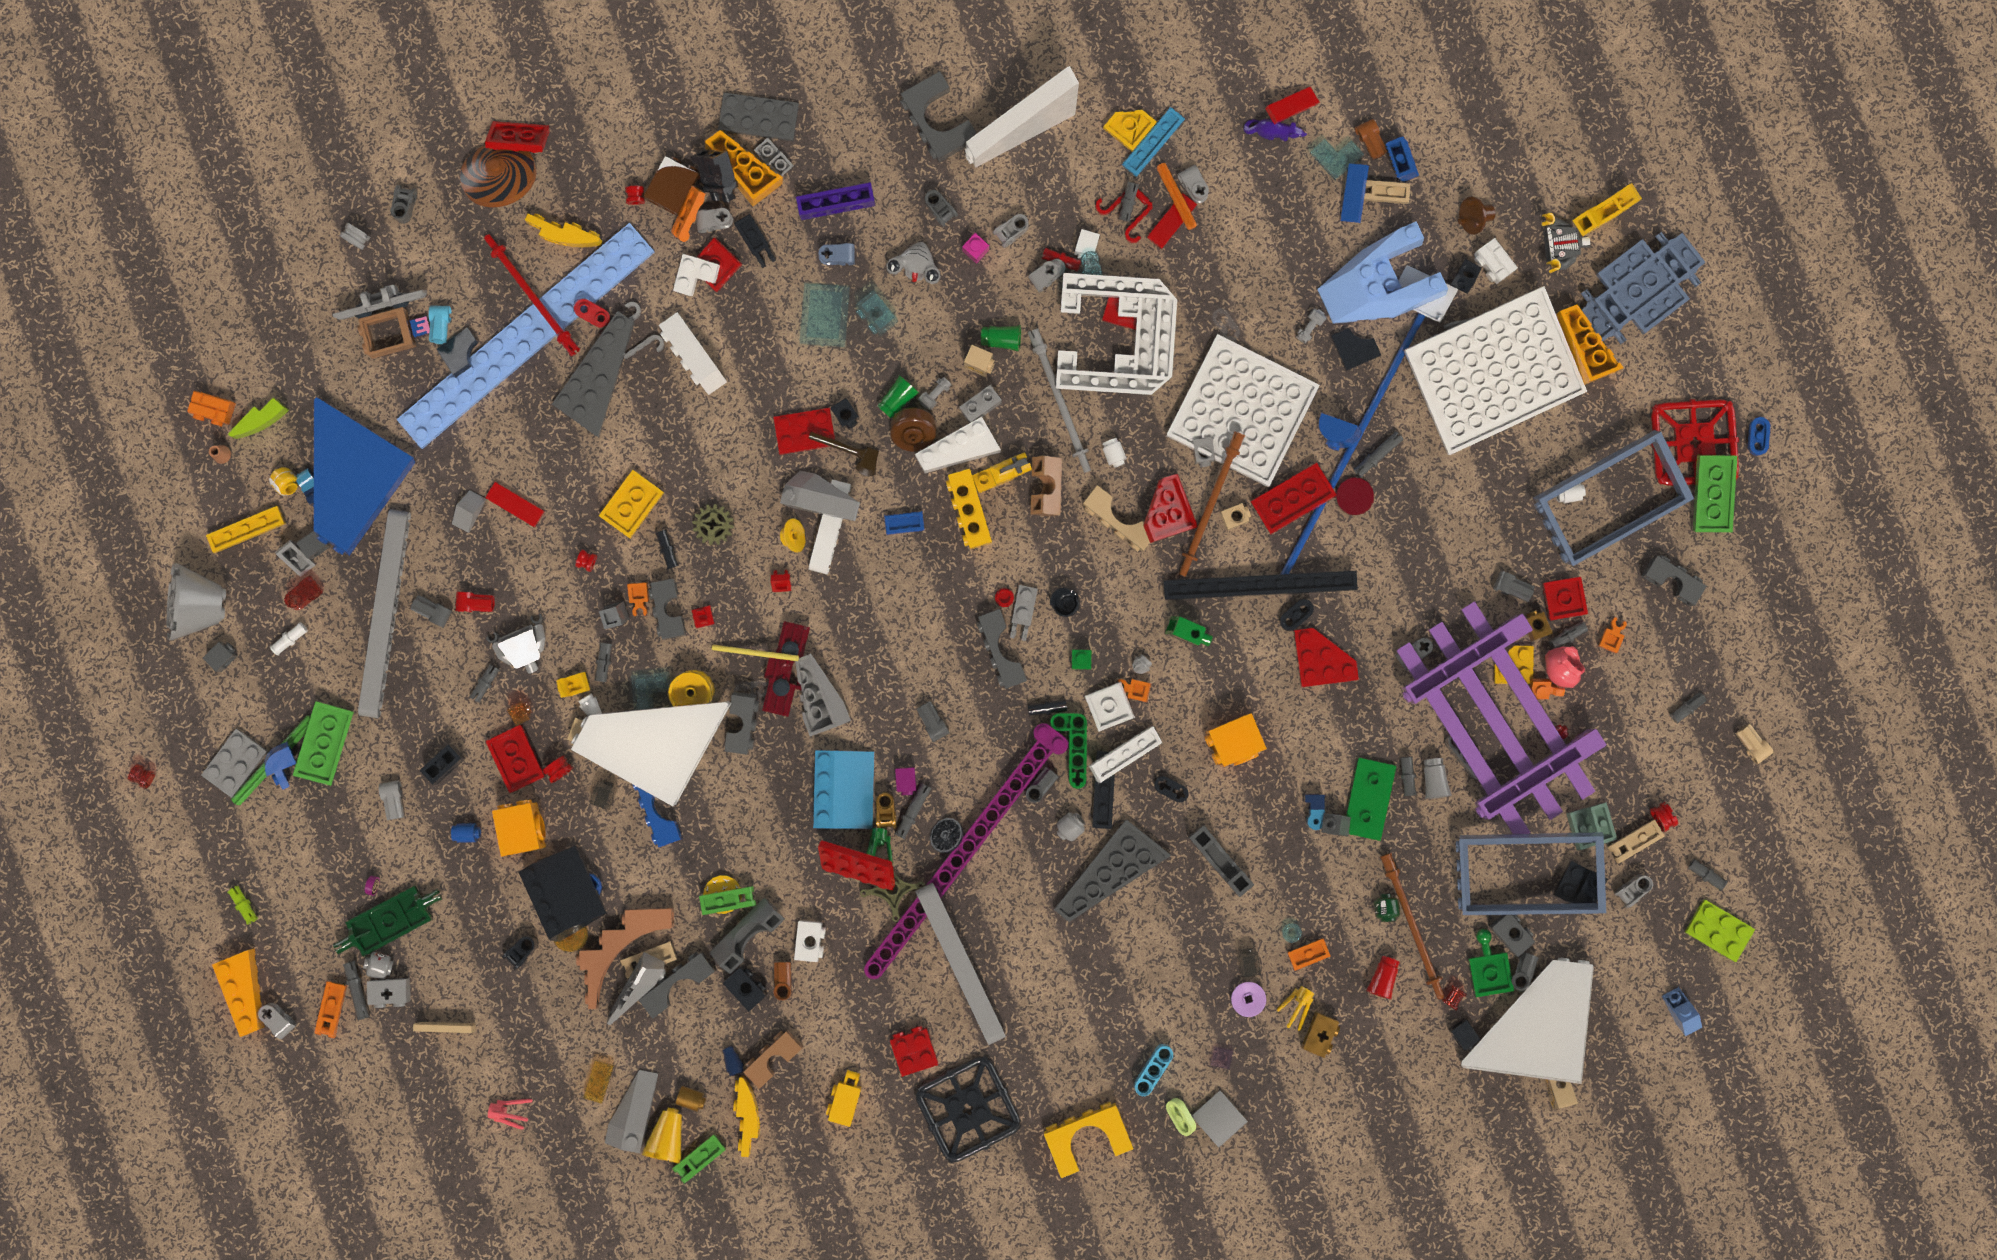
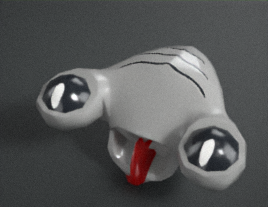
[886,242,941,284]

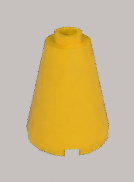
[642,1108,682,1164]

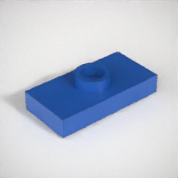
[884,511,925,535]

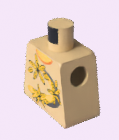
[1544,1079,1578,1110]

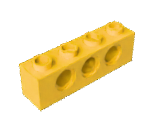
[946,469,992,550]

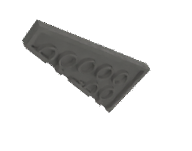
[552,311,635,438]
[1054,819,1171,922]

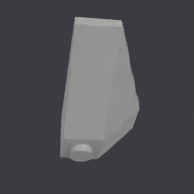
[795,654,851,736]
[607,952,666,1025]

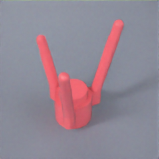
[488,1099,533,1130]

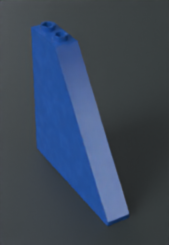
[314,397,415,556]

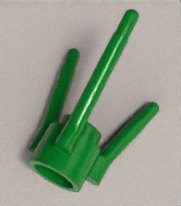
[866,828,893,864]

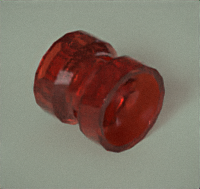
[127,764,156,789]

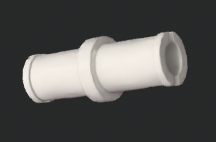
[270,622,308,655]

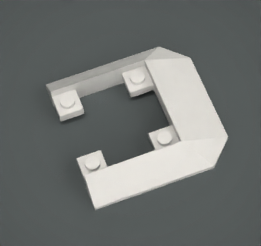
[1056,273,1177,395]

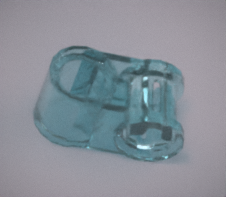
[1081,251,1102,275]

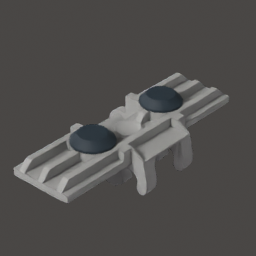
[333,285,428,320]

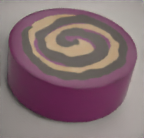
[365,876,380,896]

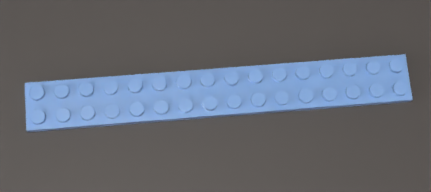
[396,223,655,449]

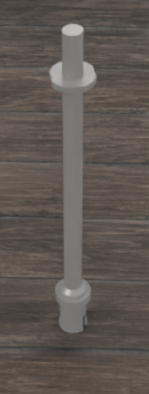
[1027,328,1091,473]

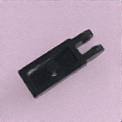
[734,213,776,268]

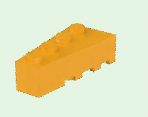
[705,130,783,206]
[1556,305,1624,385]
[212,948,265,1037]

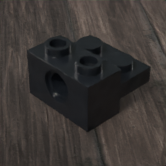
[1553,861,1608,903]

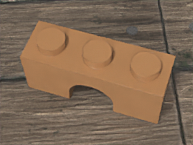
[1031,456,1062,516]
[744,1030,803,1089]

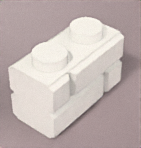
[1474,238,1518,284]

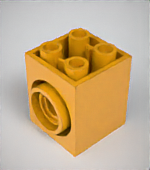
[1204,713,1267,767]
[492,800,546,857]

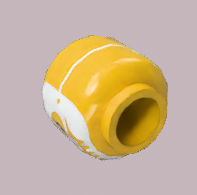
[269,467,298,496]

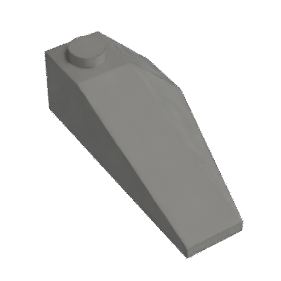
[780,471,860,521]
[605,1070,658,1153]

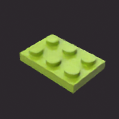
[1685,899,1755,962]

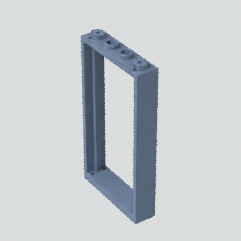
[1533,430,1694,566]
[1456,832,1606,915]

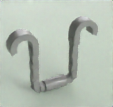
[624,302,664,359]

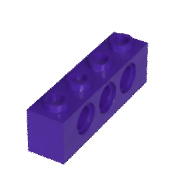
[796,182,876,220]

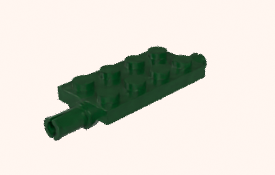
[333,886,443,957]

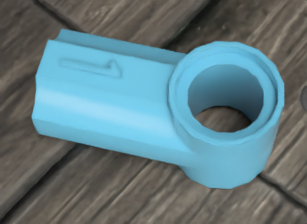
[429,305,451,344]

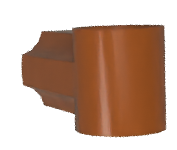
[1355,119,1388,160]
[774,962,792,1001]

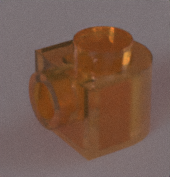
[507,700,532,726]

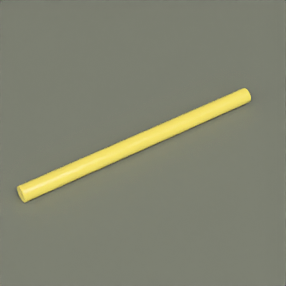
[712,645,799,661]

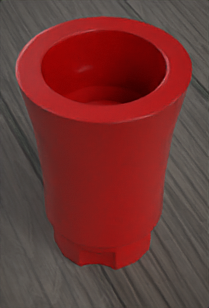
[1366,956,1400,1000]

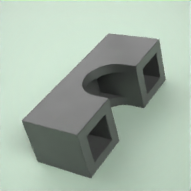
[1641,555,1707,607]
[649,578,687,640]
[724,692,760,755]

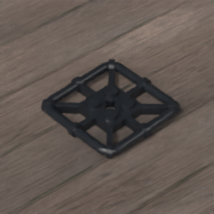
[914,1055,1022,1164]

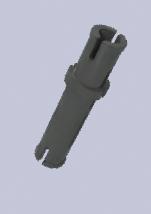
[1353,431,1403,478]
[894,783,932,839]
[343,961,370,1020]

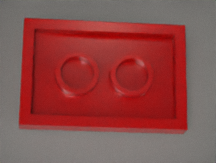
[485,121,550,153]
[773,408,835,455]
[485,725,546,794]

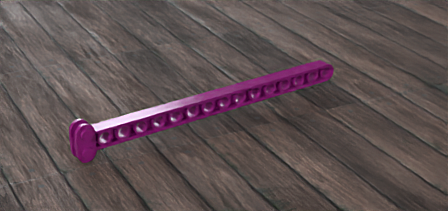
[864,724,1068,979]

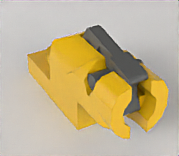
[972,452,1032,493]

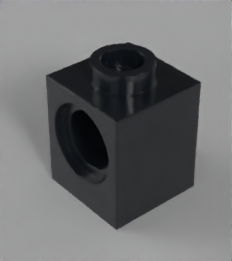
[1451,259,1482,294]
[830,398,859,429]
[1448,1019,1481,1051]

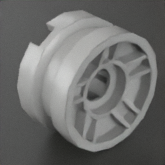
[339,223,371,250]

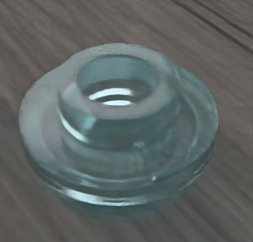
[1282,923,1302,943]

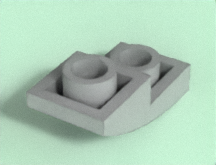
[753,138,793,176]

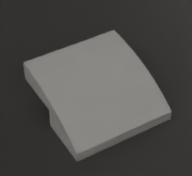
[1192,1091,1248,1147]

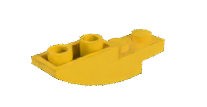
[525,213,603,248]
[733,1075,760,1157]

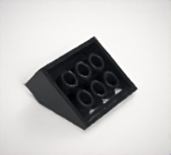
[518,846,607,942]

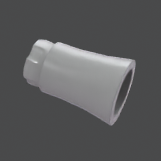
[1424,758,1452,799]

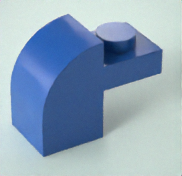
[264,742,296,790]

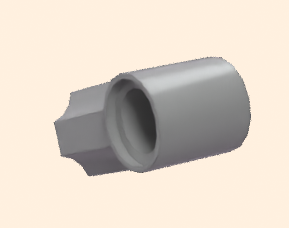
[379,780,405,820]

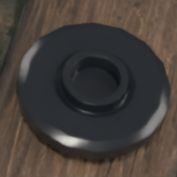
[930,818,964,853]

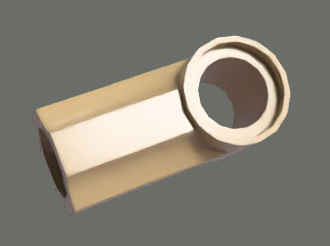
[1735,724,1774,765]

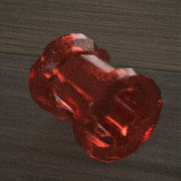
[1442,985,1467,1011]

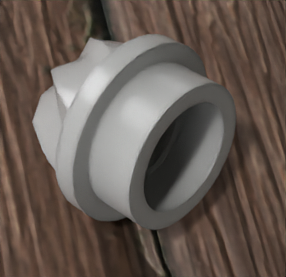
[1132,654,1152,674]

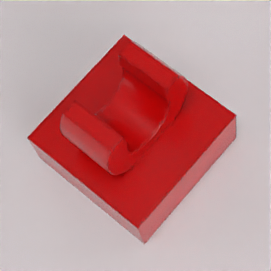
[771,570,792,592]
[691,605,715,629]

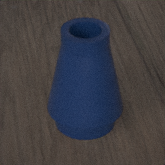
[722,1046,744,1077]

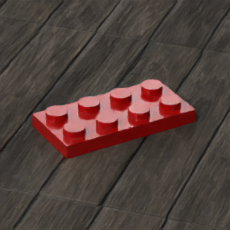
[1251,463,1337,535]
[818,840,895,890]

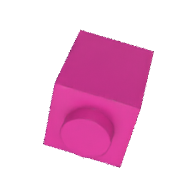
[962,233,989,264]

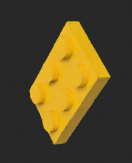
[599,470,664,539]

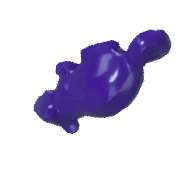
[1244,119,1307,141]

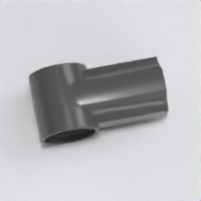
[1493,571,1535,602]
[411,595,452,628]
[916,701,950,742]
[1025,767,1059,803]
[1512,952,1539,993]

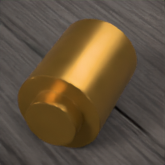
[675,1086,707,1112]

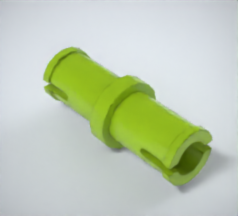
[227,886,258,925]

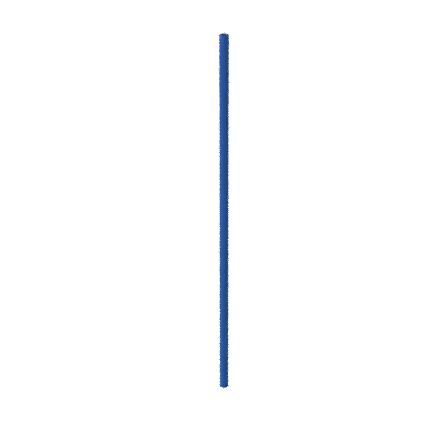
[1280,313,1425,575]

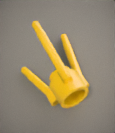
[1277,986,1314,1031]

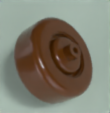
[890,408,936,452]

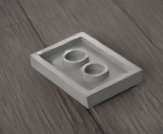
[201,729,268,798]

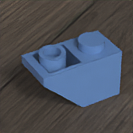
[1662,987,1702,1036]

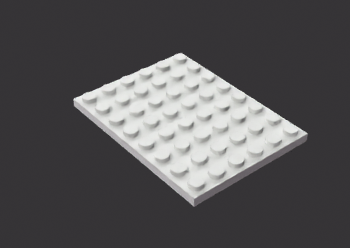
[1404,286,1587,455]

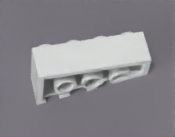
[659,312,727,395]
[915,417,1001,473]

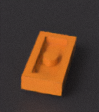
[1287,938,1331,971]

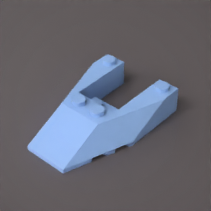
[1317,222,1448,324]

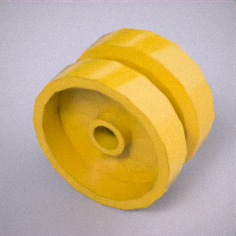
[668,669,715,707]

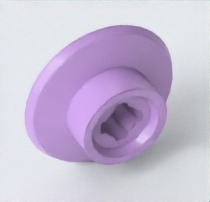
[1231,982,1266,1017]

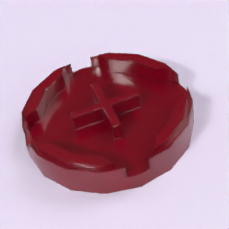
[1336,477,1374,516]

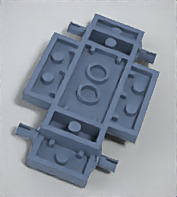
[1581,232,1706,345]

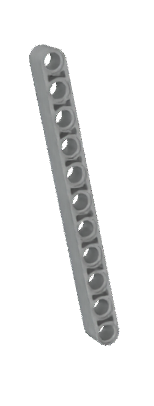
[358,509,411,718]

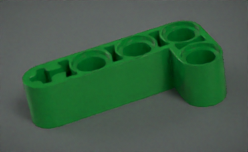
[1050,713,1087,789]

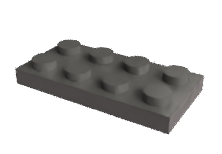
[718,93,799,141]

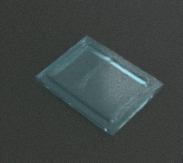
[800,283,850,347]

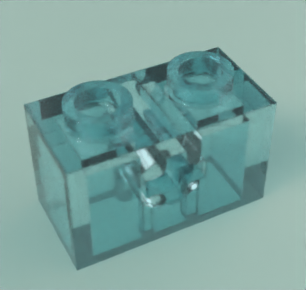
[856,290,898,337]

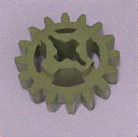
[692,504,735,546]

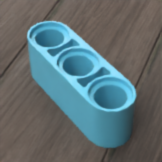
[1134,1044,1173,1096]

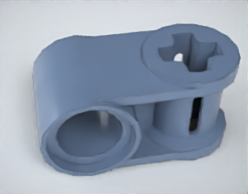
[818,243,855,266]

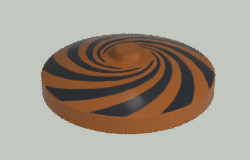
[460,145,537,207]

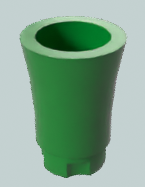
[981,325,1021,352]
[877,375,919,418]

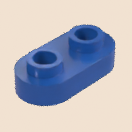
[1748,417,1770,456]

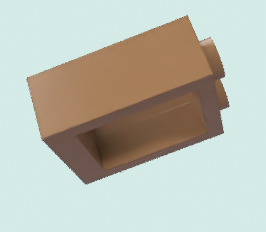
[357,307,417,359]

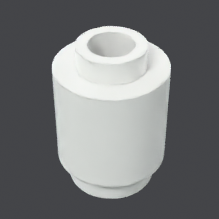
[1103,438,1127,468]
[1556,484,1586,504]

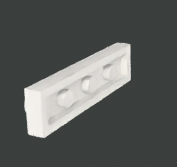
[1089,726,1162,783]

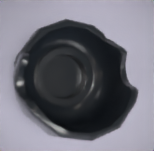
[1050,587,1081,617]

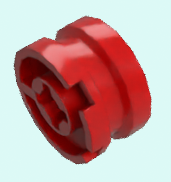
[543,755,574,783]
[1650,802,1679,832]

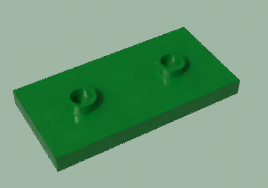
[1346,758,1396,841]

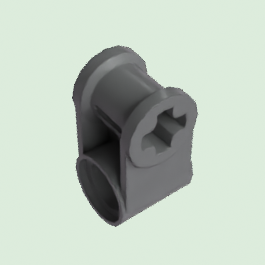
[390,185,418,224]
[925,190,958,227]
[1395,638,1433,671]

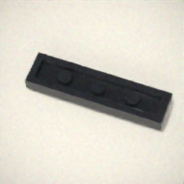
[1092,751,1115,829]

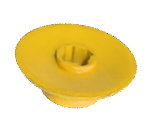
[780,518,806,553]

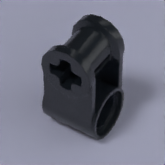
[502,935,539,971]

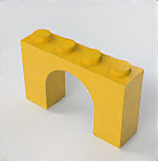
[1044,1102,1133,1178]

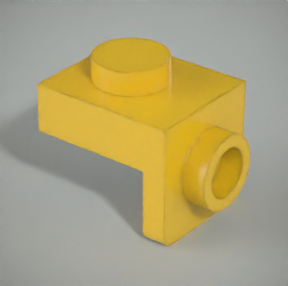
[556,672,590,698]

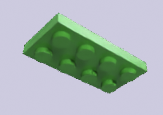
[1693,455,1737,532]
[293,701,354,786]

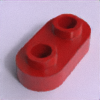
[573,298,610,328]

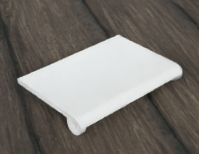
[1398,265,1458,323]

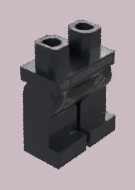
[690,149,738,202]

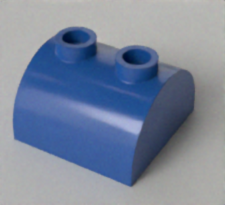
[1319,413,1362,451]

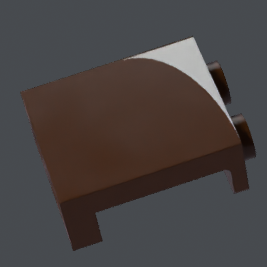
[644,156,700,216]

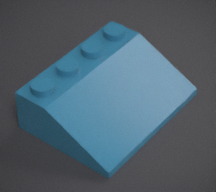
[813,750,874,829]

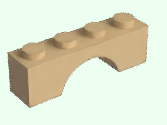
[1083,485,1150,552]

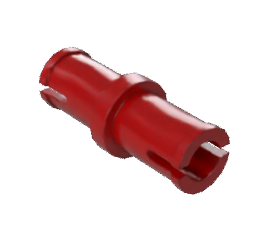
[1042,248,1081,272]

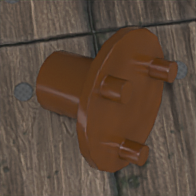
[1458,196,1496,235]

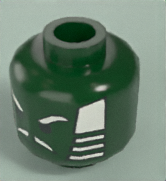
[1374,894,1400,922]

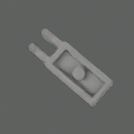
[1010,585,1038,641]

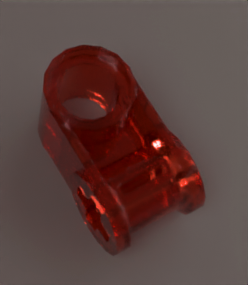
[284,576,323,610]

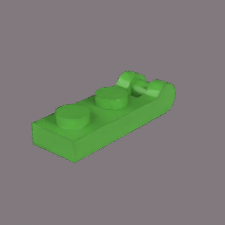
[699,886,756,915]
[672,1134,726,1184]

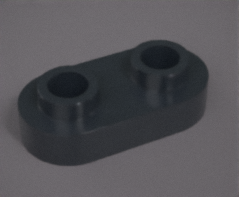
[1279,599,1314,631]

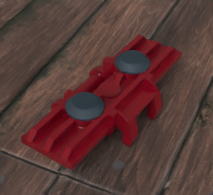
[762,621,810,717]

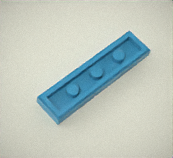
[1122,107,1185,177]

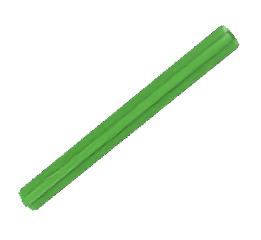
[231,715,311,805]

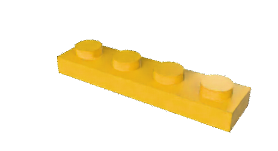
[206,506,286,553]

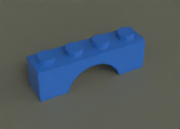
[632,784,683,847]

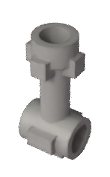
[1296,308,1327,343]
[918,377,952,410]

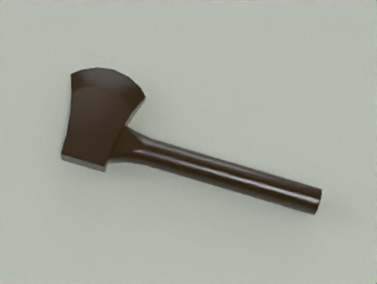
[808,432,879,477]

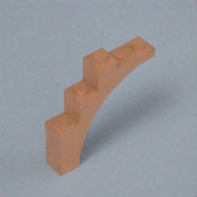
[576,908,674,1009]

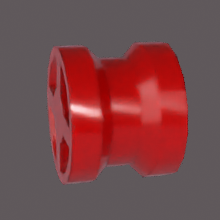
[625,186,645,205]
[575,549,597,572]

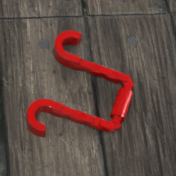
[1095,189,1153,244]

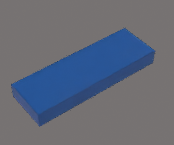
[1341,163,1369,223]

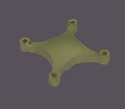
[860,857,925,922]

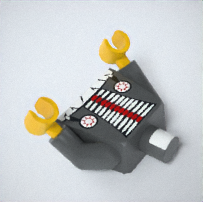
[1542,213,1590,273]

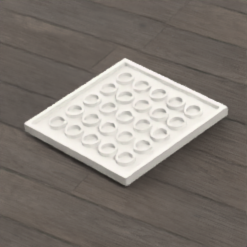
[1166,334,1320,487]

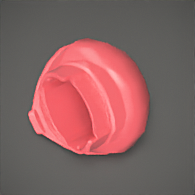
[1545,646,1585,688]

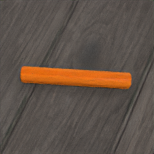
[1157,163,1197,230]

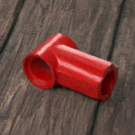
[455,592,495,612]

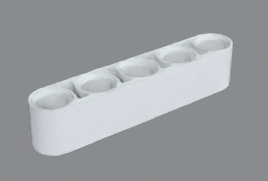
[809,480,851,574]

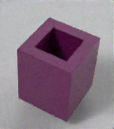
[895,768,917,796]

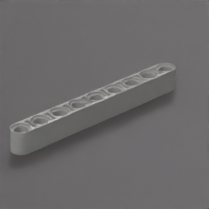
[915,883,1006,1045]

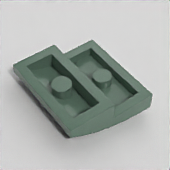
[1566,802,1617,850]

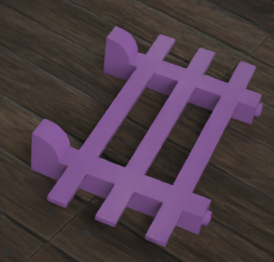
[1396,601,1606,834]

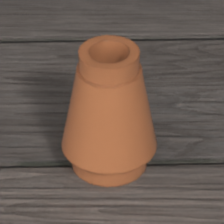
[209,445,231,464]

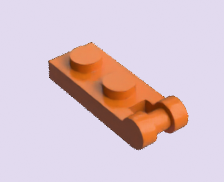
[671,186,706,242]
[315,981,347,1038]

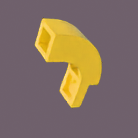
[1572,183,1642,236]

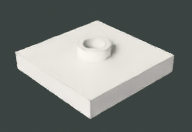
[1085,682,1135,731]

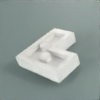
[673,254,720,296]

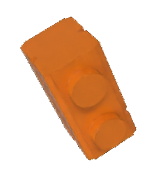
[187,390,236,427]

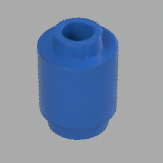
[451,823,481,843]

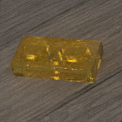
[583,1060,614,1104]

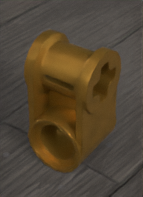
[876,792,897,829]

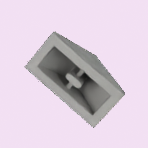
[452,490,487,533]
[275,540,315,577]

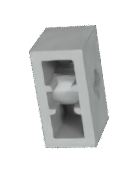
[959,385,1002,423]
[367,978,411,1008]

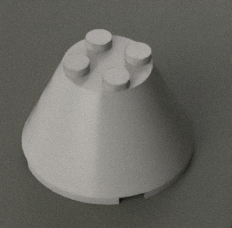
[166,563,226,641]

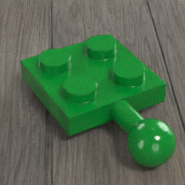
[1468,929,1514,997]

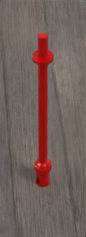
[484,234,580,356]

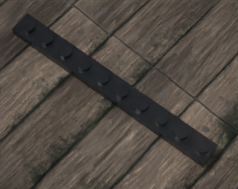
[1164,571,1358,600]

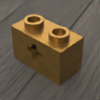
[1301,1011,1340,1058]

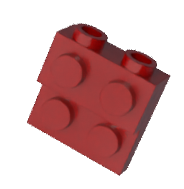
[890,1025,939,1077]

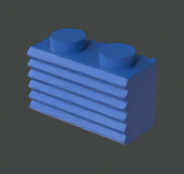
[1386,137,1419,182]

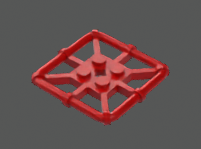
[1651,399,1739,486]

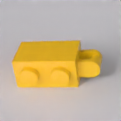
[826,1070,862,1127]

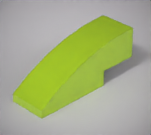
[228,398,289,439]

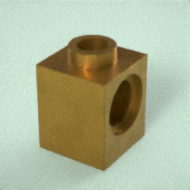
[1526,610,1552,641]

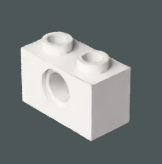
[794,920,826,962]

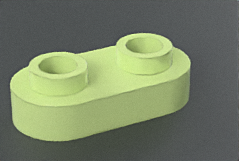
[1166,1098,1196,1136]

